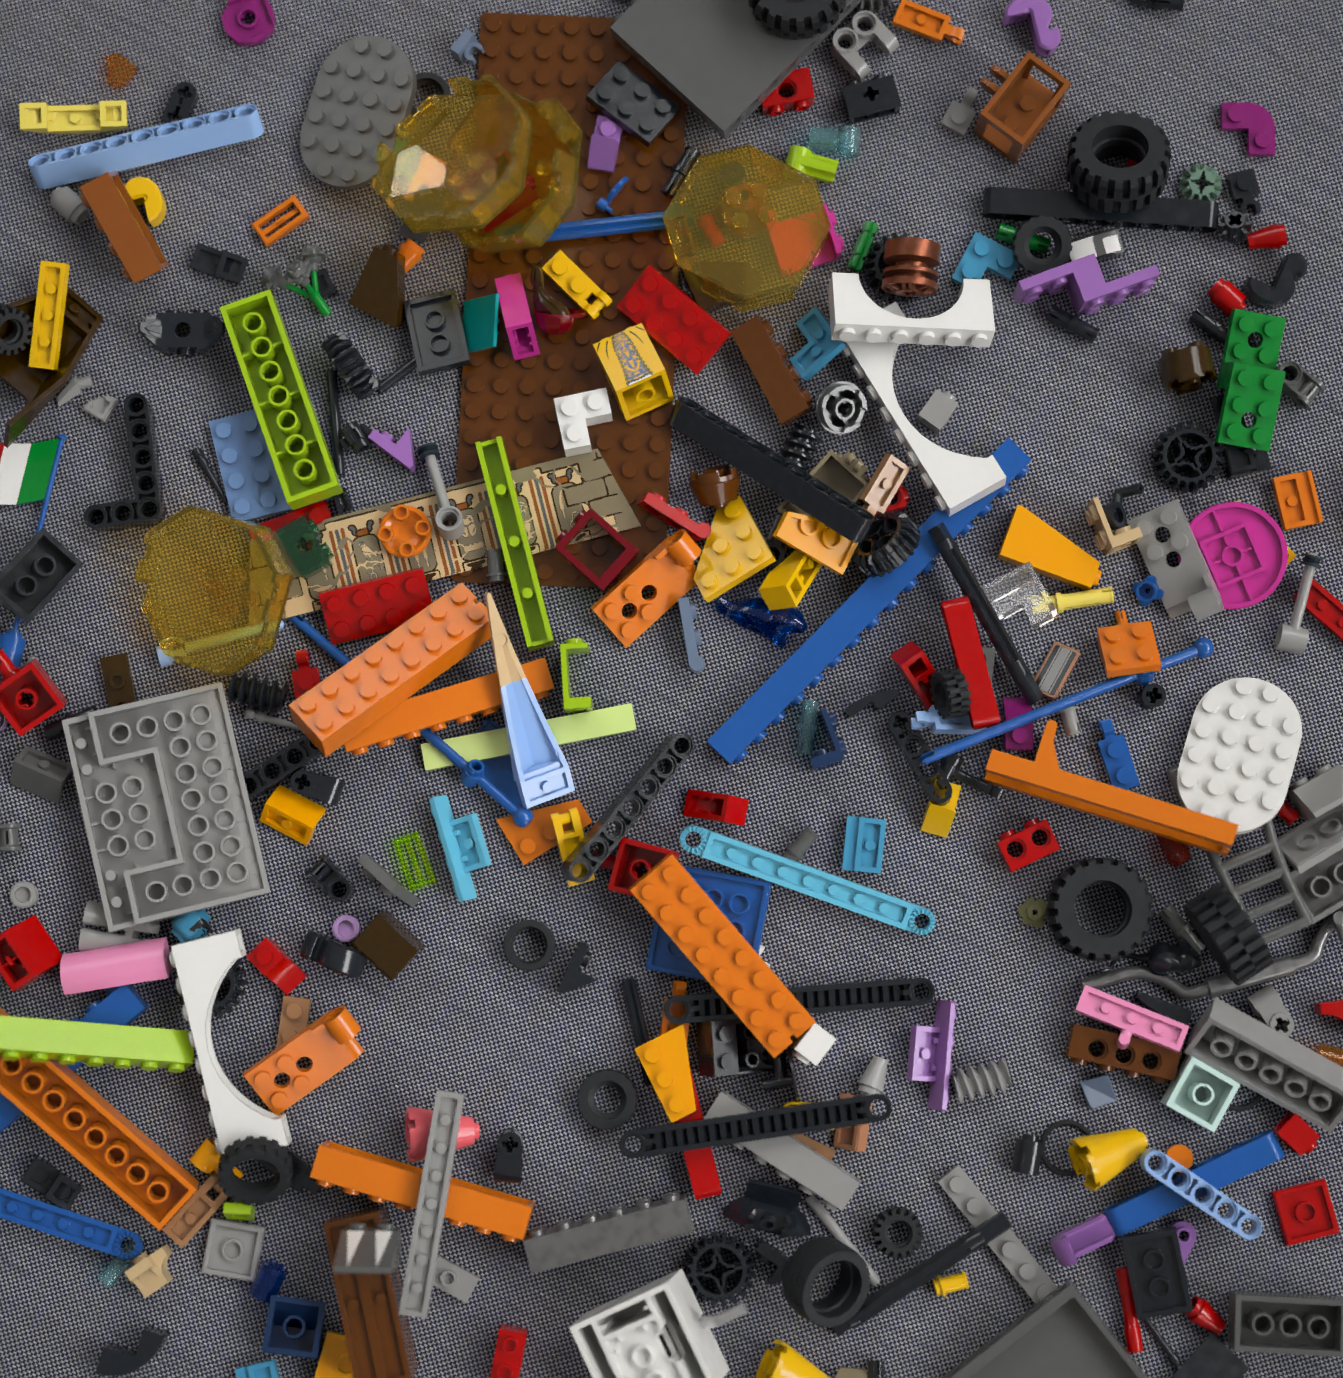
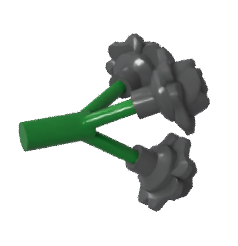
[261,245,332,318]

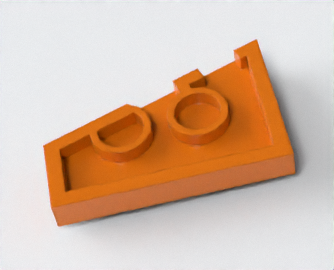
[496,799,593,865]

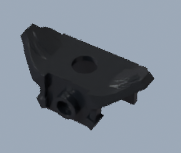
[138,310,225,358]
[723,1179,811,1239]

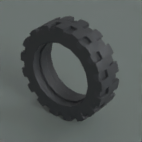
[218,1136,293,1205]

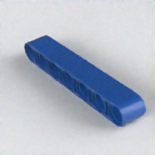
[1103,1130,1285,1237]

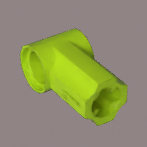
[783,145,839,185]

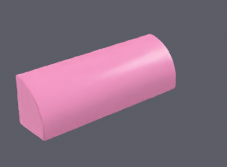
[60,937,173,995]

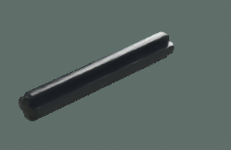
[621,978,652,1085]

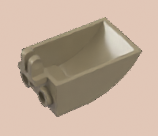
[777,450,870,516]

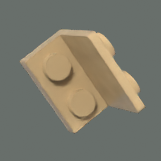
[1084,496,1143,556]

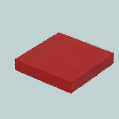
[1270,1178,1340,1246]

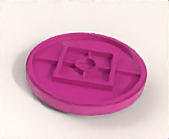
[1178,502,1288,609]

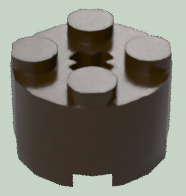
[1157,341,1217,395]

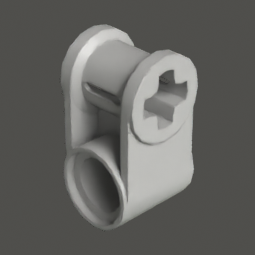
[1246,984,1295,1036]

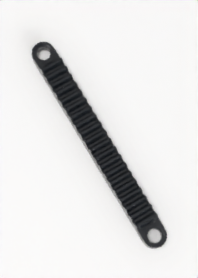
[663,977,935,1024]
[619,1093,892,1158]

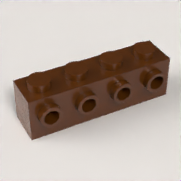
[731,315,814,426]

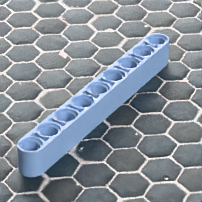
[28,104,264,189]

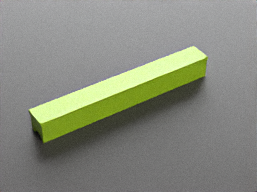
[475,436,555,651]

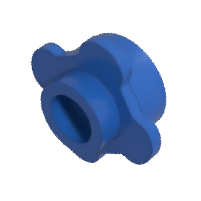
[1132,575,1164,606]

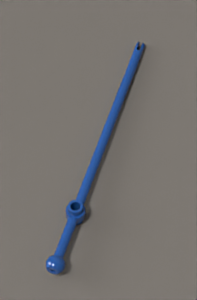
[289,615,534,828]
[919,637,1214,765]

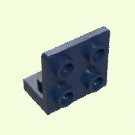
[808,707,847,773]

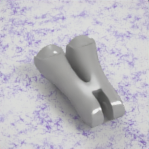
[78,900,160,951]

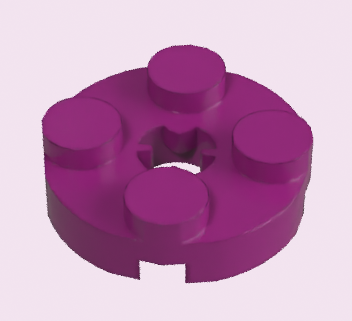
[222,0,276,47]

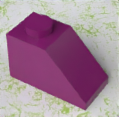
[1002,697,1033,752]

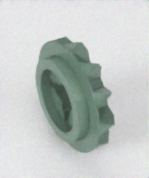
[1179,163,1223,201]

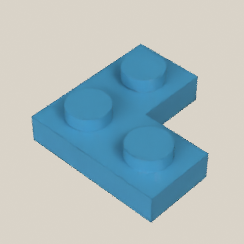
[951,232,1018,285]
[790,306,846,381]

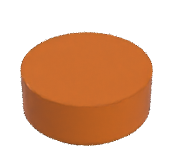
[1165,1144,1193,1172]

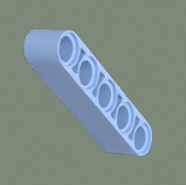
[1140,1148,1262,1240]

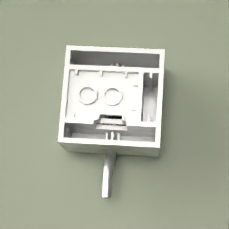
[569,1268,747,1378]

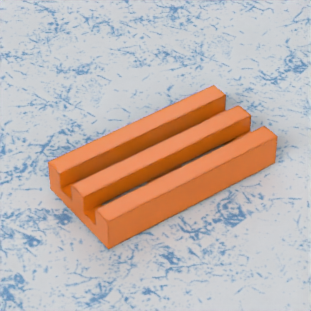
[251,195,310,248]

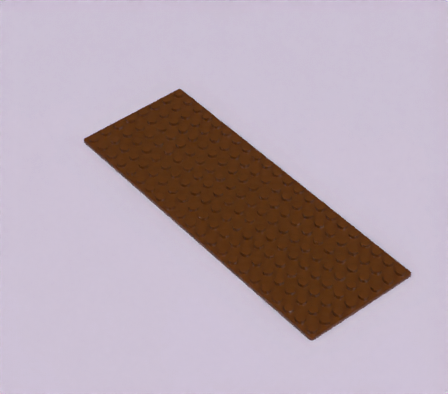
[451,12,686,591]

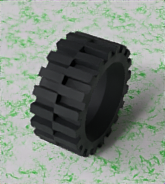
[1183,882,1274,986]

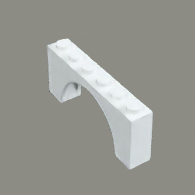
[828,272,995,348]

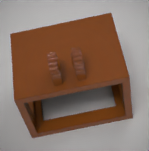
[973,51,1071,164]

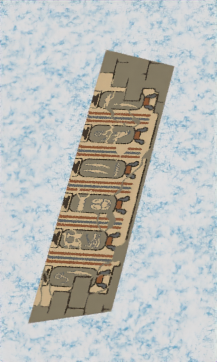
[250,449,641,627]

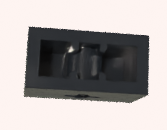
[841,74,901,126]

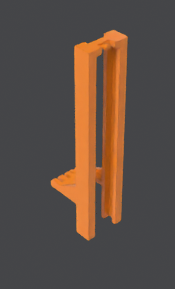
[984,720,1238,856]

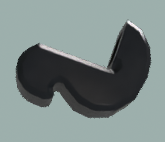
[1243,253,1307,310]
[299,930,367,979]

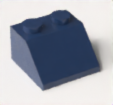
[262,1295,326,1360]

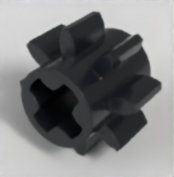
[1218,210,1252,245]
[339,421,372,454]

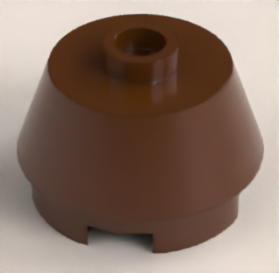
[688,465,741,508]

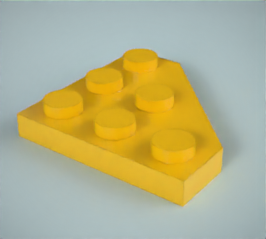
[693,495,776,603]

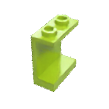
[560,638,593,714]

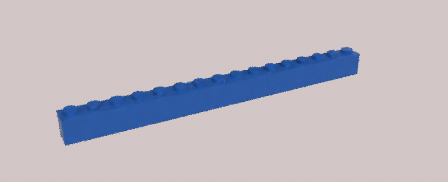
[707,437,1032,765]

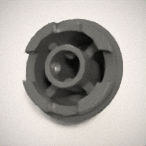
[815,381,867,434]

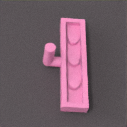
[1075,985,1189,1053]

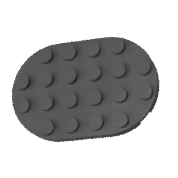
[300,36,417,190]

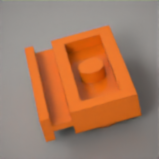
[1271,470,1323,531]

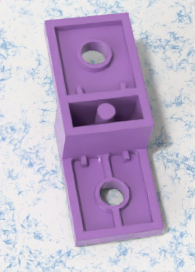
[1012,254,1160,315]

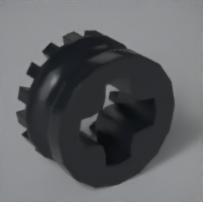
[333,487,352,514]

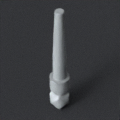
[244,708,301,731]

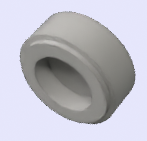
[10,881,39,908]

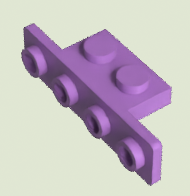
[907,1000,956,1111]

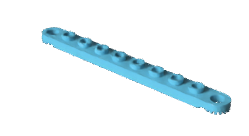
[679,825,936,935]

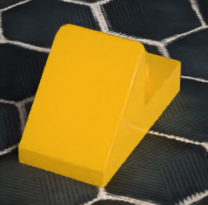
[920,779,961,838]

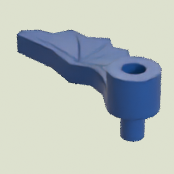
[595,176,629,214]

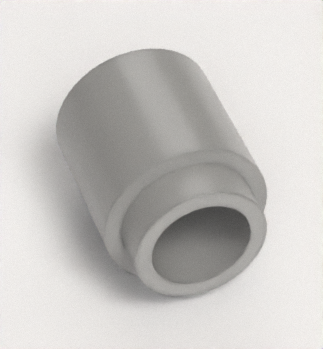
[50,186,90,225]

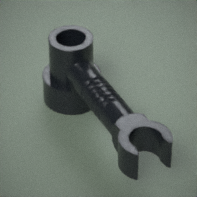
[940,754,1005,800]

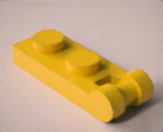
[542,250,613,320]
[550,807,595,887]

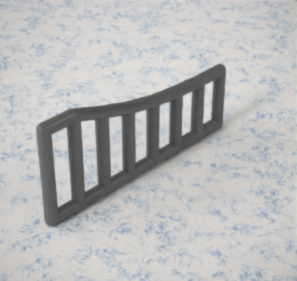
[1167,765,1313,944]

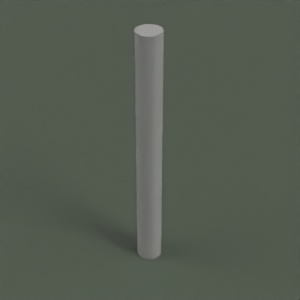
[804,1194,881,1287]

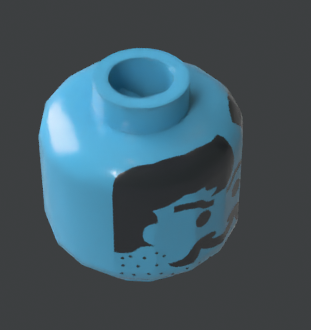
[171,910,212,943]

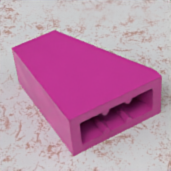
[495,273,540,360]

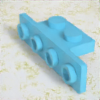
[429,795,492,902]

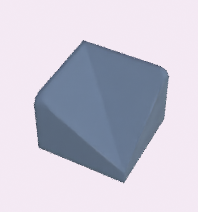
[1080,1074,1117,1109]

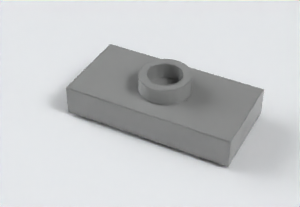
[433,1255,480,1303]

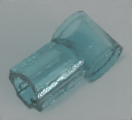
[808,125,862,159]

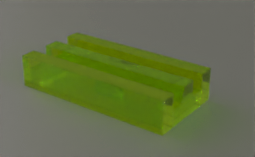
[392,831,437,891]

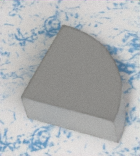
[82,396,120,424]

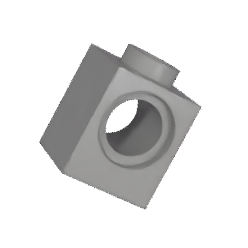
[916,389,959,435]

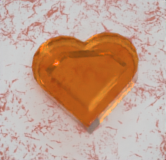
[105,53,139,89]

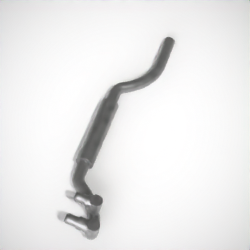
[1080,907,1343,1000]

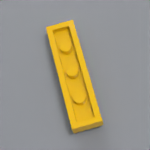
[28,261,70,371]

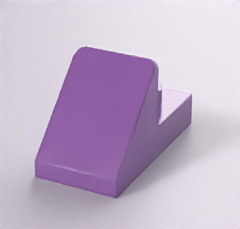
[587,115,623,173]
[368,428,416,473]

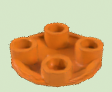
[378,504,432,558]

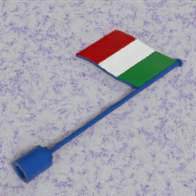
[0,434,67,668]

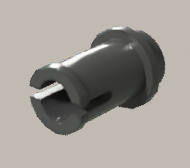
[485,549,507,583]

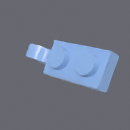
[910,705,986,734]

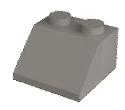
[1287,763,1343,820]

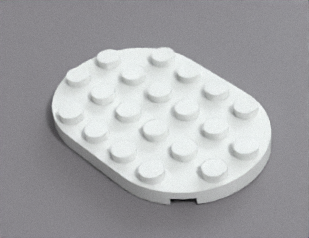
[1177,677,1302,834]

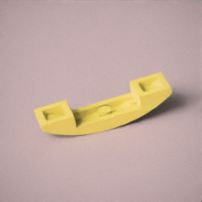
[19,100,128,134]

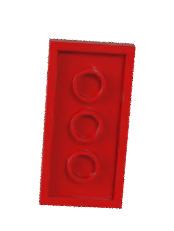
[616,265,732,375]
[318,567,433,645]

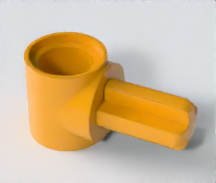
[190,1137,243,1179]

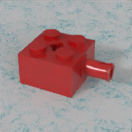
[0,648,68,737]
[592,837,680,897]

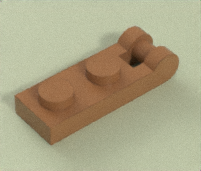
[162,1172,230,1248]

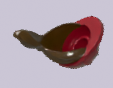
[530,263,586,335]

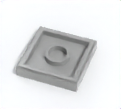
[201,1217,266,1282]

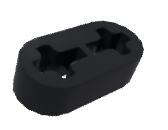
[163,82,199,124]

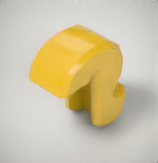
[125,177,167,228]

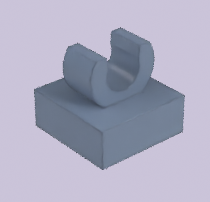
[450,28,485,65]

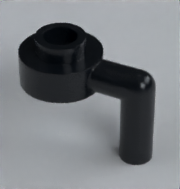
[1103,483,1144,530]

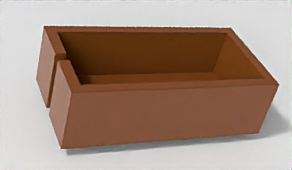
[79,170,170,284]

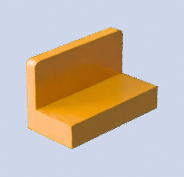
[259,785,326,846]

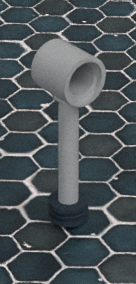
[417,443,465,541]
[1274,552,1324,655]

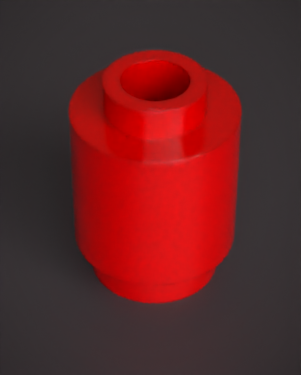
[1207,278,1247,317]

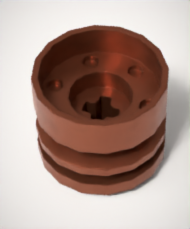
[881,237,941,297]

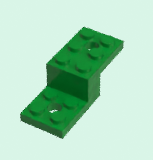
[1215,309,1286,452]

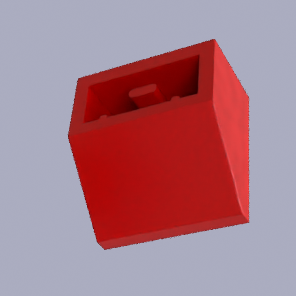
[0,915,63,991]

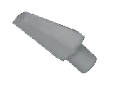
[57,375,94,406]

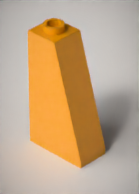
[997,505,1102,590]

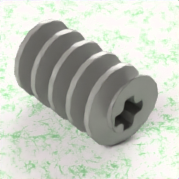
[951,1058,1012,1104]

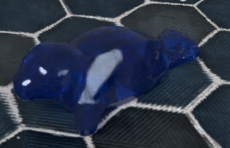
[716,595,807,648]

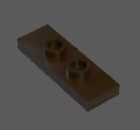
[100,653,137,708]

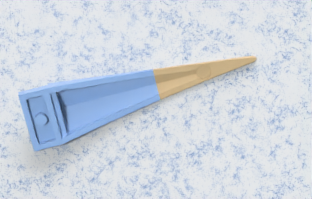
[485,591,575,809]

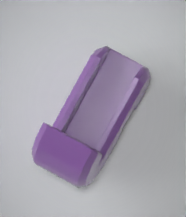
[1002,0,1061,57]
[1050,1213,1115,1267]

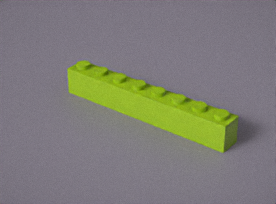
[0,1015,194,1073]

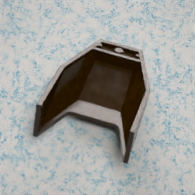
[0,287,103,448]

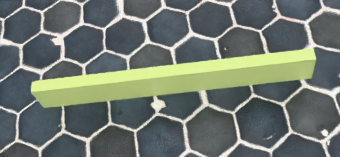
[421,703,637,771]

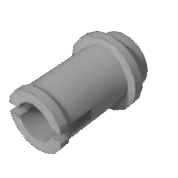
[1057,705,1082,736]

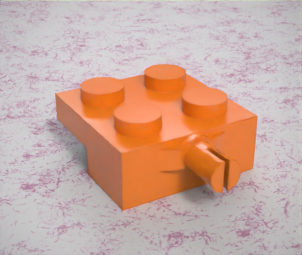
[1097,610,1161,678]

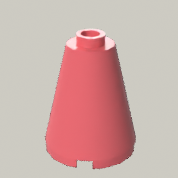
[405,1107,480,1162]

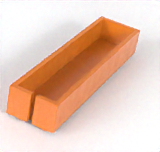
[289,582,491,757]
[628,853,816,1058]
[310,1140,536,1242]

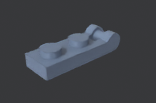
[678,597,705,674]

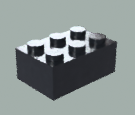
[0,528,84,626]

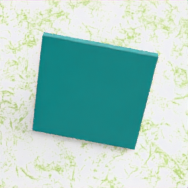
[463,293,500,353]

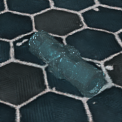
[796,700,819,755]

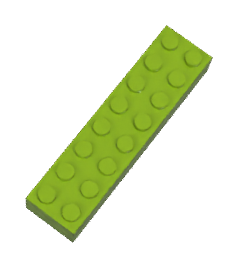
[219,289,343,510]

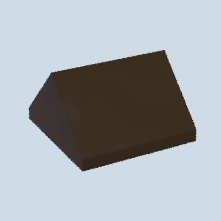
[352,910,426,982]

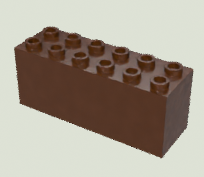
[323,1205,418,1378]

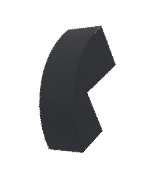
[95,1325,170,1376]

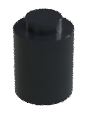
[1011,1133,1044,1176]

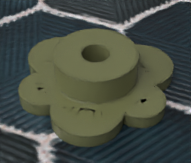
[1018,898,1048,928]

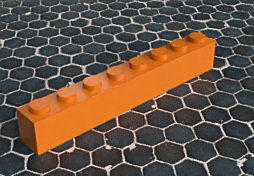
[343,657,554,757]

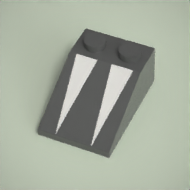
[333,1222,401,1273]

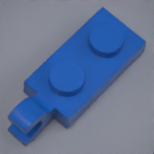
[1096,718,1140,790]

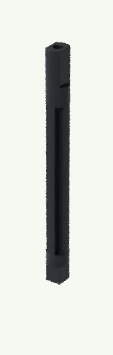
[928,522,1044,706]
[832,1211,1013,1336]

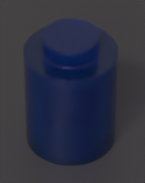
[249,1259,288,1303]

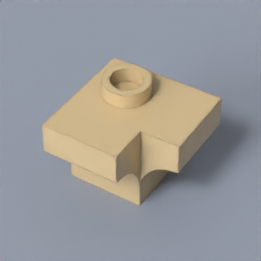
[124,1244,173,1298]

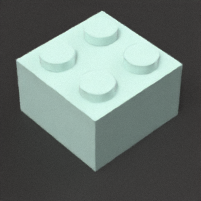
[1160,1055,1241,1132]

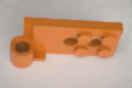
[590,529,702,648]
[243,1005,364,1115]

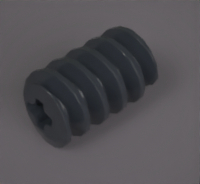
[779,423,822,471]
[228,670,289,714]

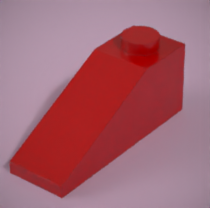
[890,641,936,712]

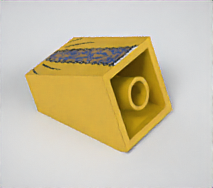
[593,323,675,421]

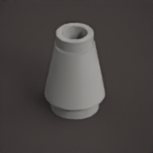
[857,1056,889,1095]

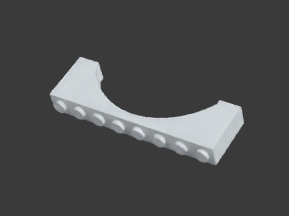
[842,302,1006,517]
[169,928,292,1154]

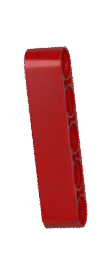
[940,595,1000,730]
[676,1064,723,1201]

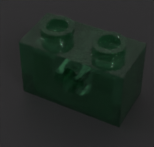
[275,515,334,580]

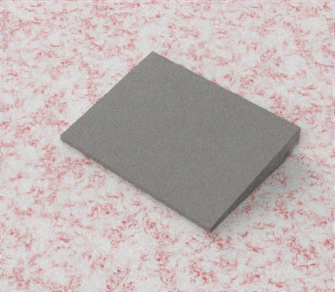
[61,682,271,933]

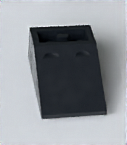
[696,1019,787,1077]

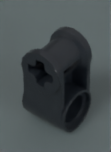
[290,770,345,806]
[304,853,355,903]
[493,1129,523,1183]

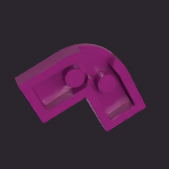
[1220,103,1276,157]

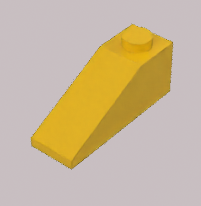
[759,550,822,610]

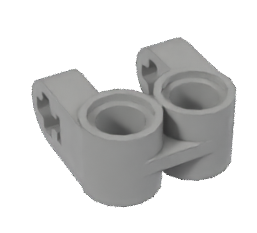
[831,10,900,81]

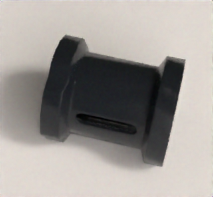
[1138,683,1166,709]

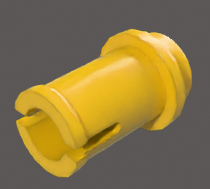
[932,1271,969,1297]

